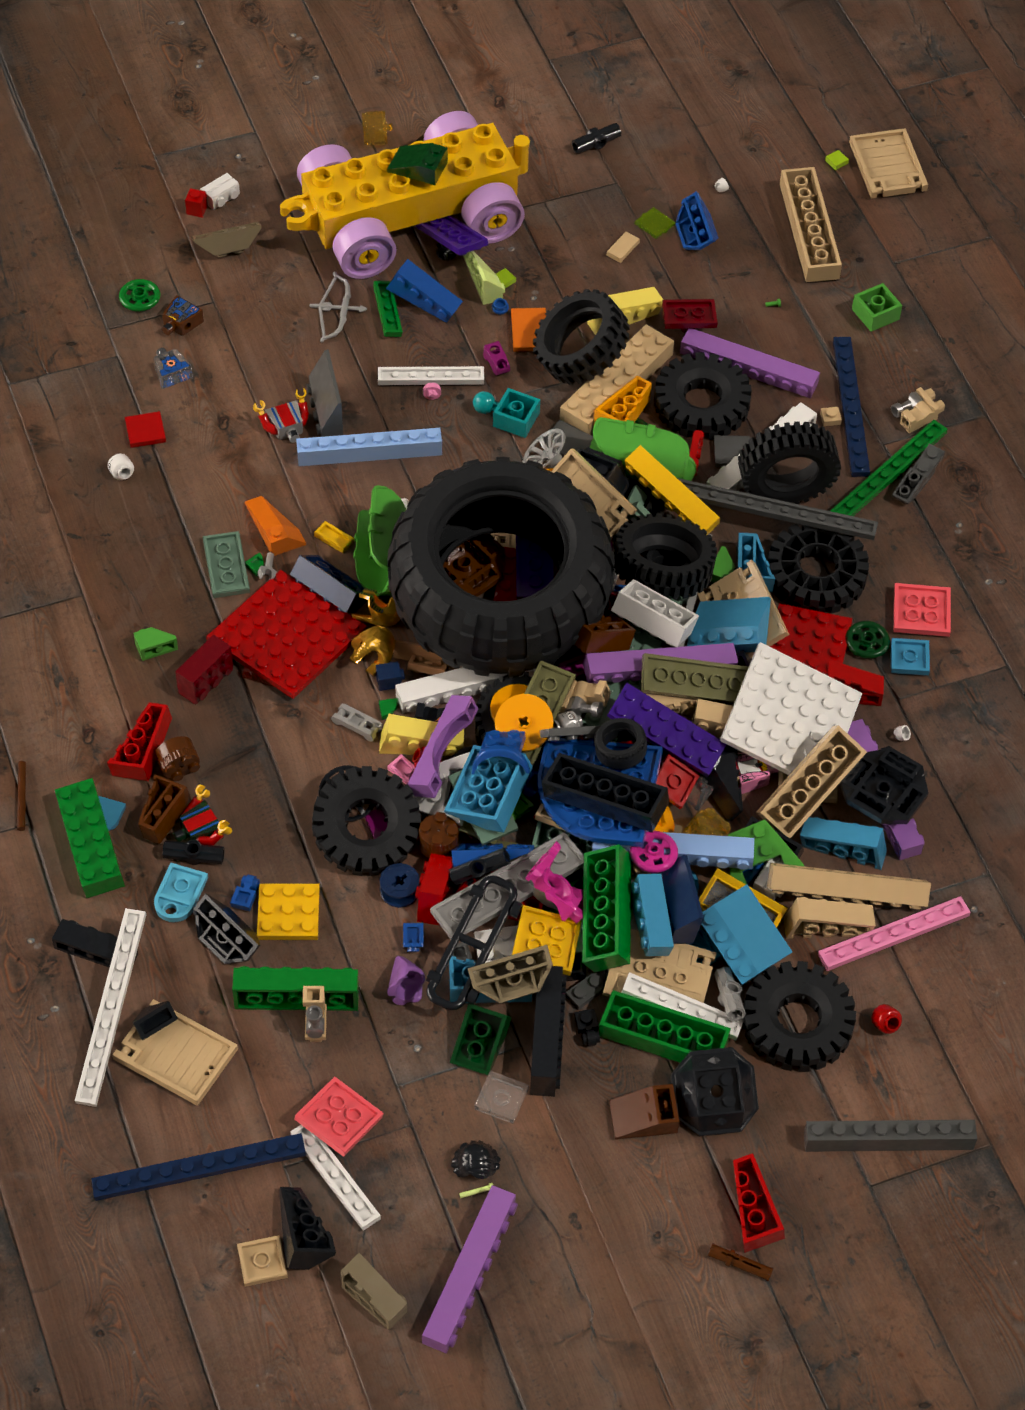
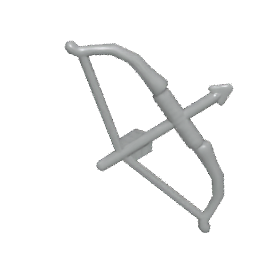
[309,271,367,343]

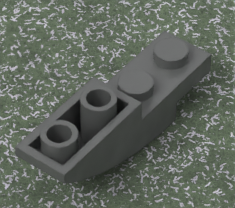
[892,443,945,505]

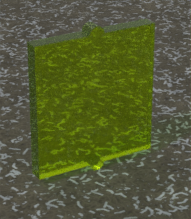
[635,207,675,239]

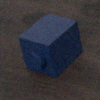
[376,661,405,691]

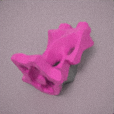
[525,841,583,924]

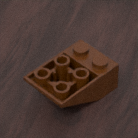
[609,1084,679,1139]

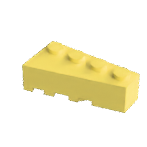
[587,287,663,335]
[379,714,464,756]

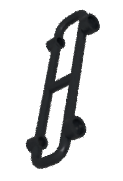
[426,875,523,1010]

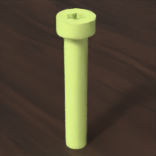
[459,1183,493,1198]

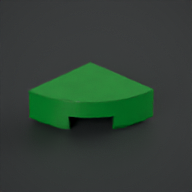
[245,552,264,577]
[379,698,398,720]

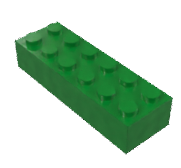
[55,778,125,898]
[582,844,631,972]
[232,966,359,1011]
[599,990,731,1063]

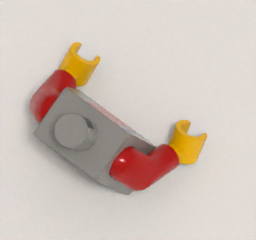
[253,388,309,443]

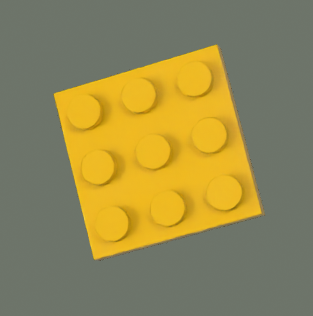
[257,884,320,940]
[512,905,582,976]

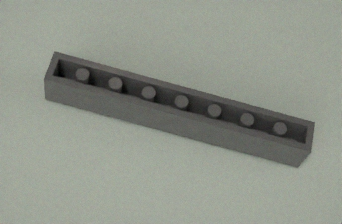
[804,1120,977,1152]

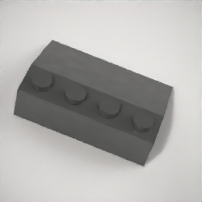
[306,349,343,437]

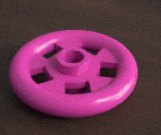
[630,831,678,873]

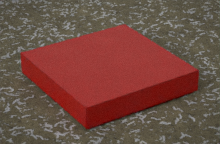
[125,411,166,448]
[656,754,699,809]

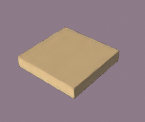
[237,1235,288,1287]

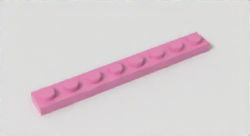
[818,896,970,971]

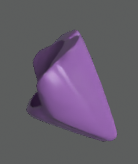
[387,956,425,1005]

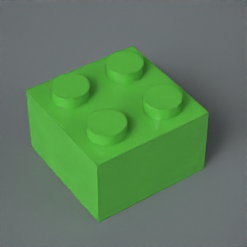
[852,283,902,332]

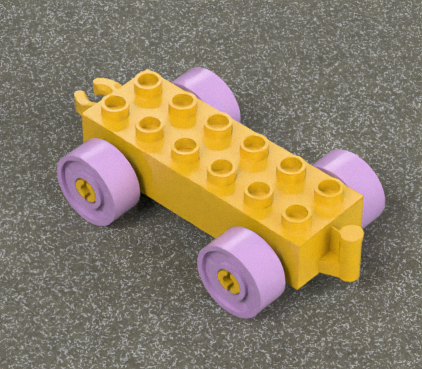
[280,111,530,279]

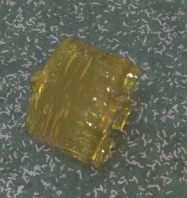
[362,110,393,145]
[683,808,731,836]

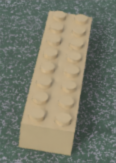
[780,167,842,282]
[560,324,674,435]

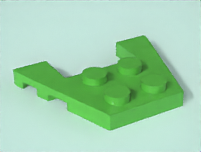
[728,820,804,894]

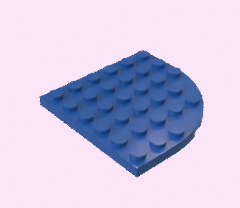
[538,738,663,847]

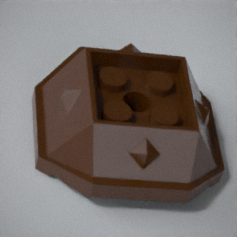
[443,534,506,597]

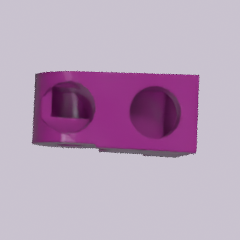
[483,341,510,376]

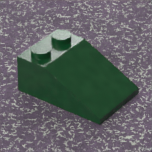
[387,143,448,185]
[450,1003,512,1076]

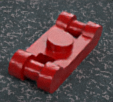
[689,430,704,477]

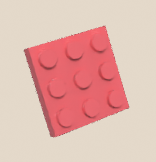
[893,583,951,637]
[294,1077,384,1157]

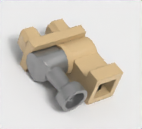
[891,387,945,433]
[559,680,611,718]
[303,986,327,1042]

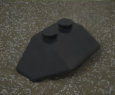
[193,893,260,964]

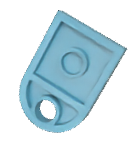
[154,863,208,922]

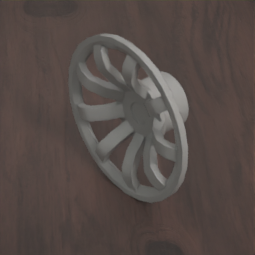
[522,428,566,468]

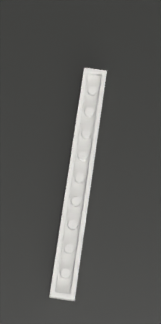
[75,908,146,1107]

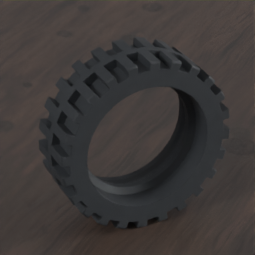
[533,289,630,385]

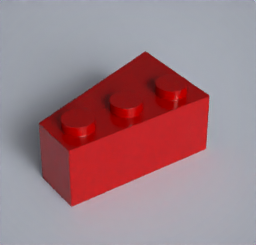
[826,660,884,706]

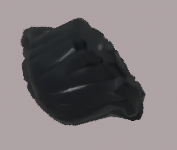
[451,1140,501,1179]

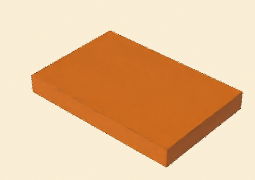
[511,308,546,352]

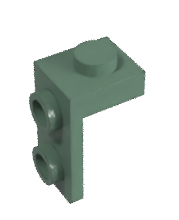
[621,485,650,521]

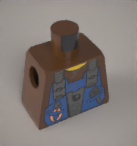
[162,295,204,336]

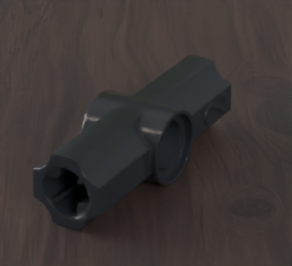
[572,123,621,154]
[162,840,225,865]
[449,848,511,885]

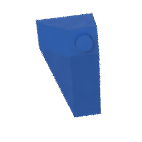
[452,843,534,871]

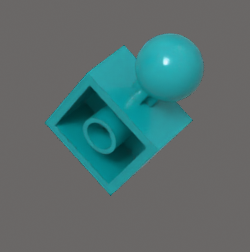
[473,388,540,438]

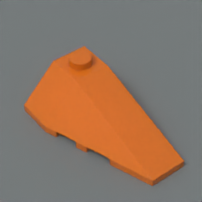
[245,496,306,556]

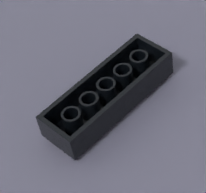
[541,753,669,833]
[530,966,567,1097]

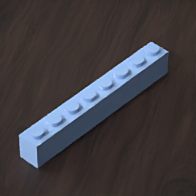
[296,428,442,466]
[592,831,754,870]

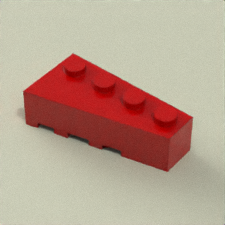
[107,702,172,781]
[733,1153,785,1253]

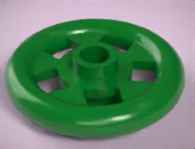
[119,279,161,312]

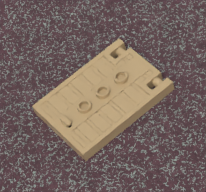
[849,128,928,199]
[551,448,637,539]
[697,560,789,658]
[602,929,717,1003]
[112,999,238,1106]

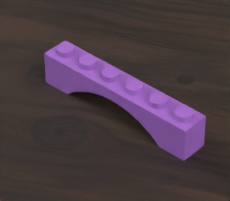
[408,695,478,798]

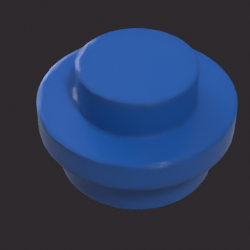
[492,298,509,314]

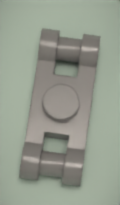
[331,703,383,742]

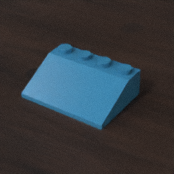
[687,597,771,653]
[444,745,533,833]
[701,884,792,986]

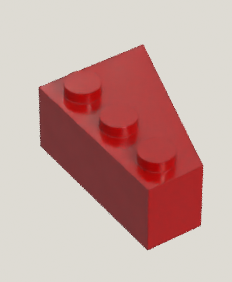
[415,853,453,926]

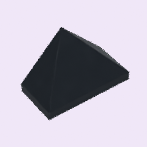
[132,1001,178,1040]

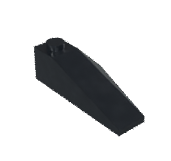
[697,744,743,822]
[279,1187,336,1270]

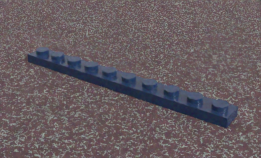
[833,337,870,477]
[91,1133,306,1201]

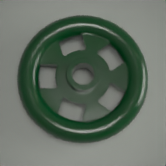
[846,621,890,659]

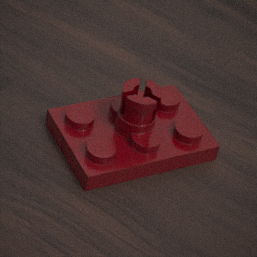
[662,299,718,333]

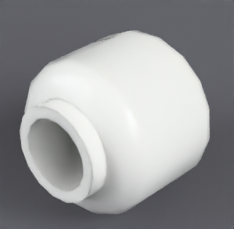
[108,453,134,481]

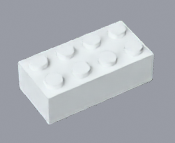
[611,579,699,647]

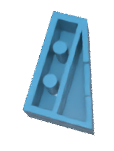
[736,533,775,592]

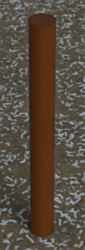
[17,761,26,831]

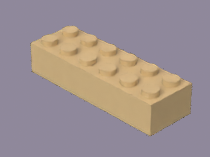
[756,725,867,838]

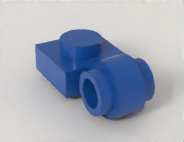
[230,874,260,912]

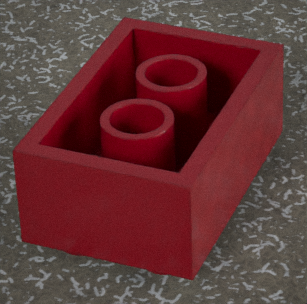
[175,635,233,705]

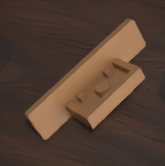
[393,640,462,675]

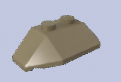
[191,222,261,257]
[468,945,553,1004]

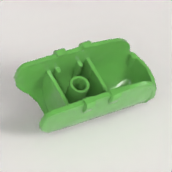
[590,417,696,481]
[353,485,407,597]

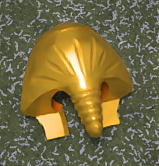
[352,588,400,627]
[350,625,395,676]

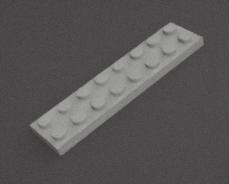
[430,832,584,939]

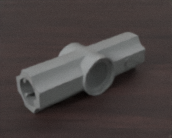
[714,966,746,1022]

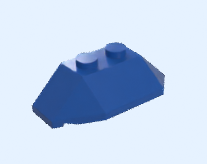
[675,191,719,250]

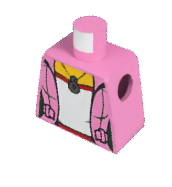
[736,753,779,794]

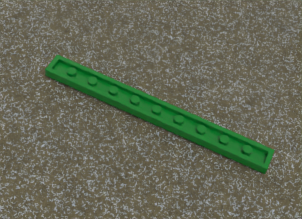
[831,420,948,516]

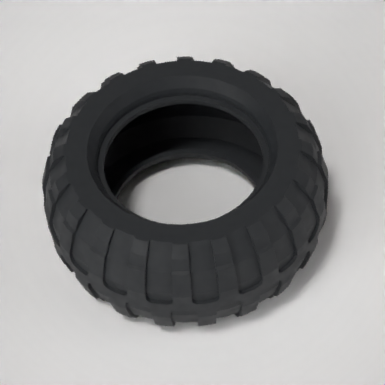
[387,457,615,677]

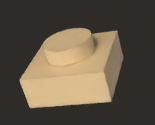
[820,407,842,426]

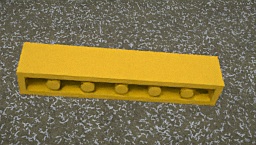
[625,445,720,535]

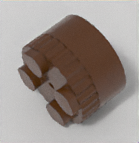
[155,736,200,781]
[418,812,459,858]

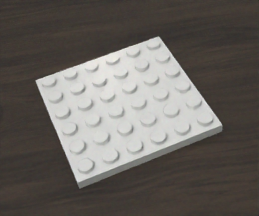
[720,642,862,775]

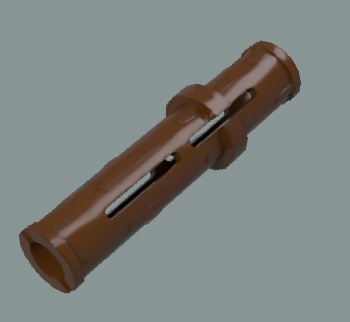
[708,1243,774,1281]

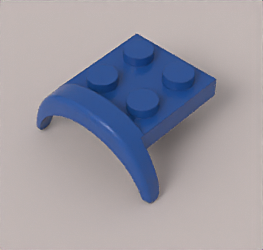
[472,730,530,774]

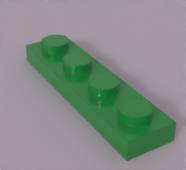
[373,281,402,337]

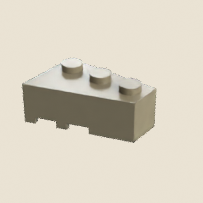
[341,1253,407,1330]

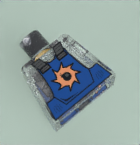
[153,348,193,389]

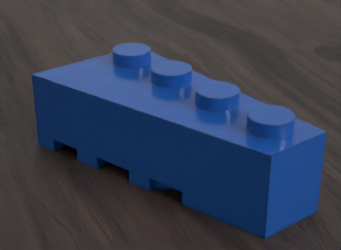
[386,259,463,323]

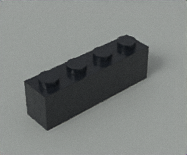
[52,919,138,968]

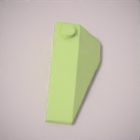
[463,251,505,305]

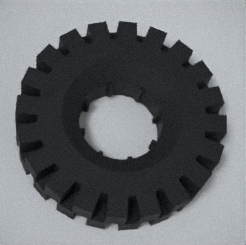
[654,352,752,440]
[768,524,869,614]
[312,766,421,876]
[742,961,856,1072]

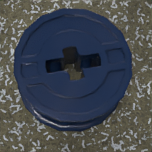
[380,863,420,908]

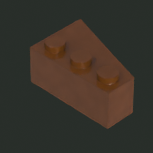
[575,612,636,654]
[138,774,191,845]

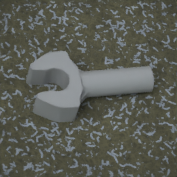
[258,552,277,580]

